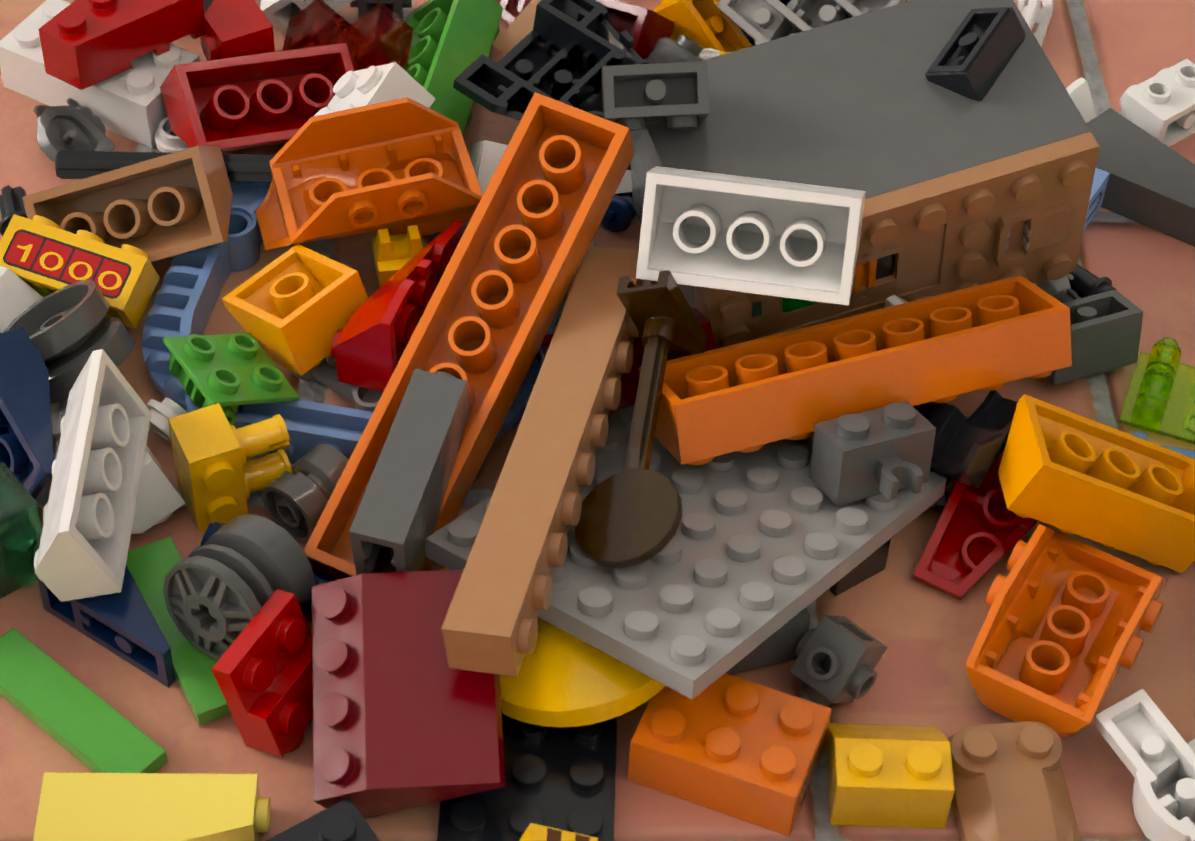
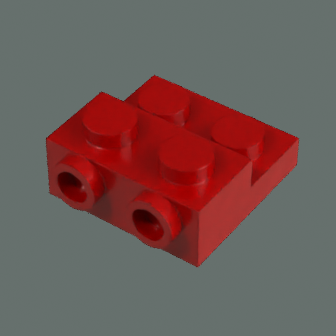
[211,589,313,757]

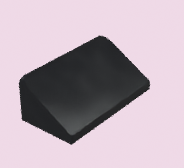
[925,7,1025,100]

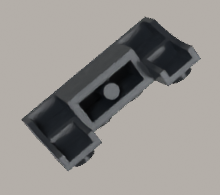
[913,390,1017,488]

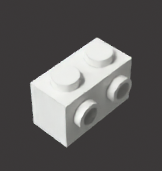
[1119,59,1195,147]

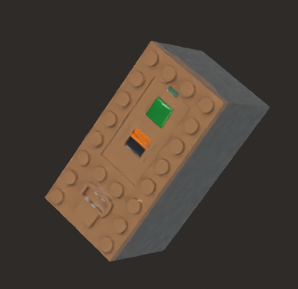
[630,0,1100,349]

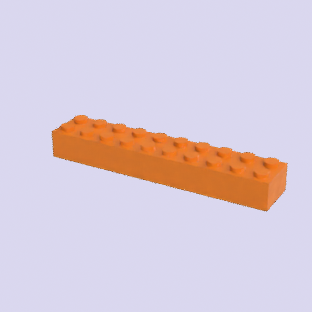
[303,92,634,580]

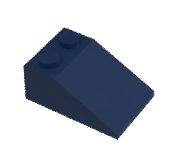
[0,327,54,528]

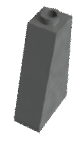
[1086,108,1195,247]
[349,369,470,575]

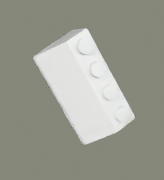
[636,166,866,306]
[34,349,151,602]

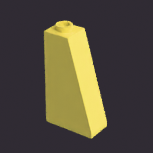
[33,772,271,841]

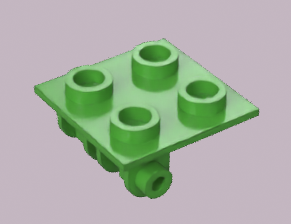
[163,332,300,425]

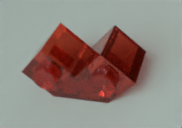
[282,0,413,71]

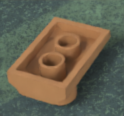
[947,721,1082,841]

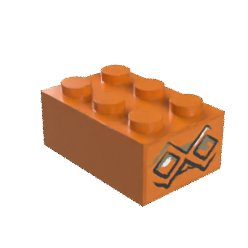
[628,673,832,837]

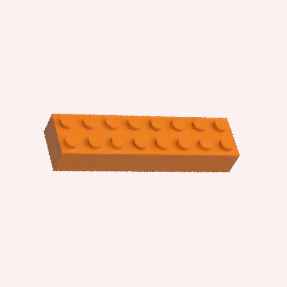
[638,275,1072,465]

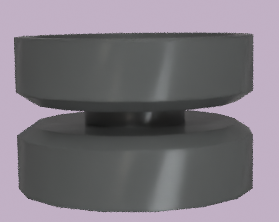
[3,280,135,404]

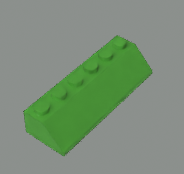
[390,0,504,136]

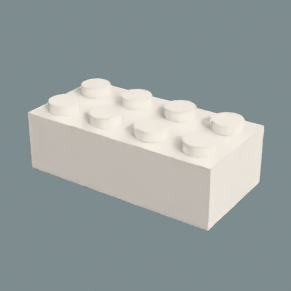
[0,0,200,149]

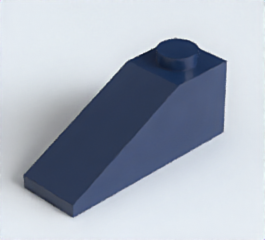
[37,566,176,688]

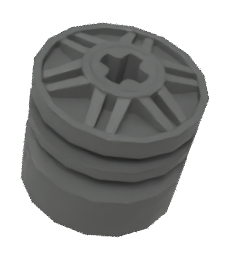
[163,514,315,660]

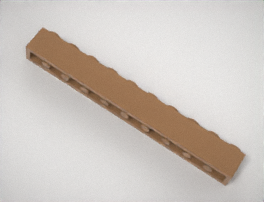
[441,246,657,677]

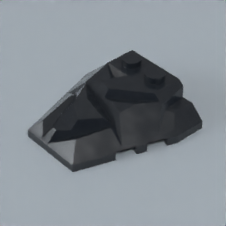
[453,0,656,121]

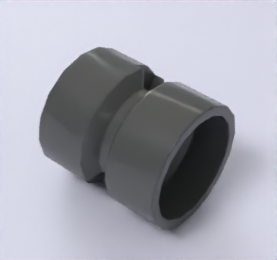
[262,443,349,542]

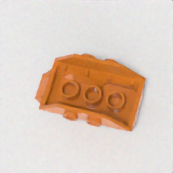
[255,97,483,251]
[965,524,1168,738]

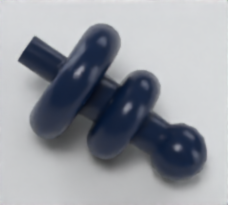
[601,192,636,233]

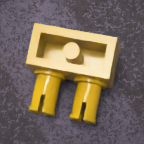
[168,403,293,532]

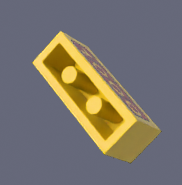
[0,214,160,329]

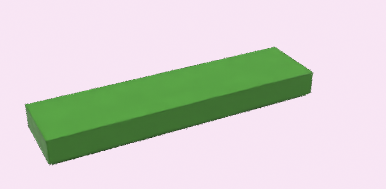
[126,536,231,726]
[0,627,168,773]

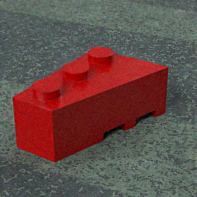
[38,0,206,90]

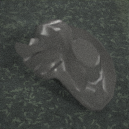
[33,98,115,162]

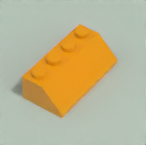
[998,394,1195,573]

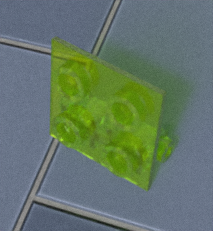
[1119,338,1195,444]

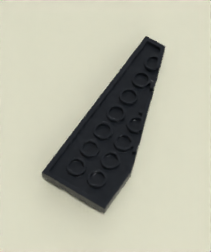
[437,713,617,841]

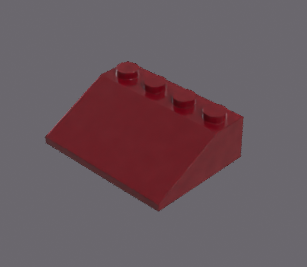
[312,569,505,819]

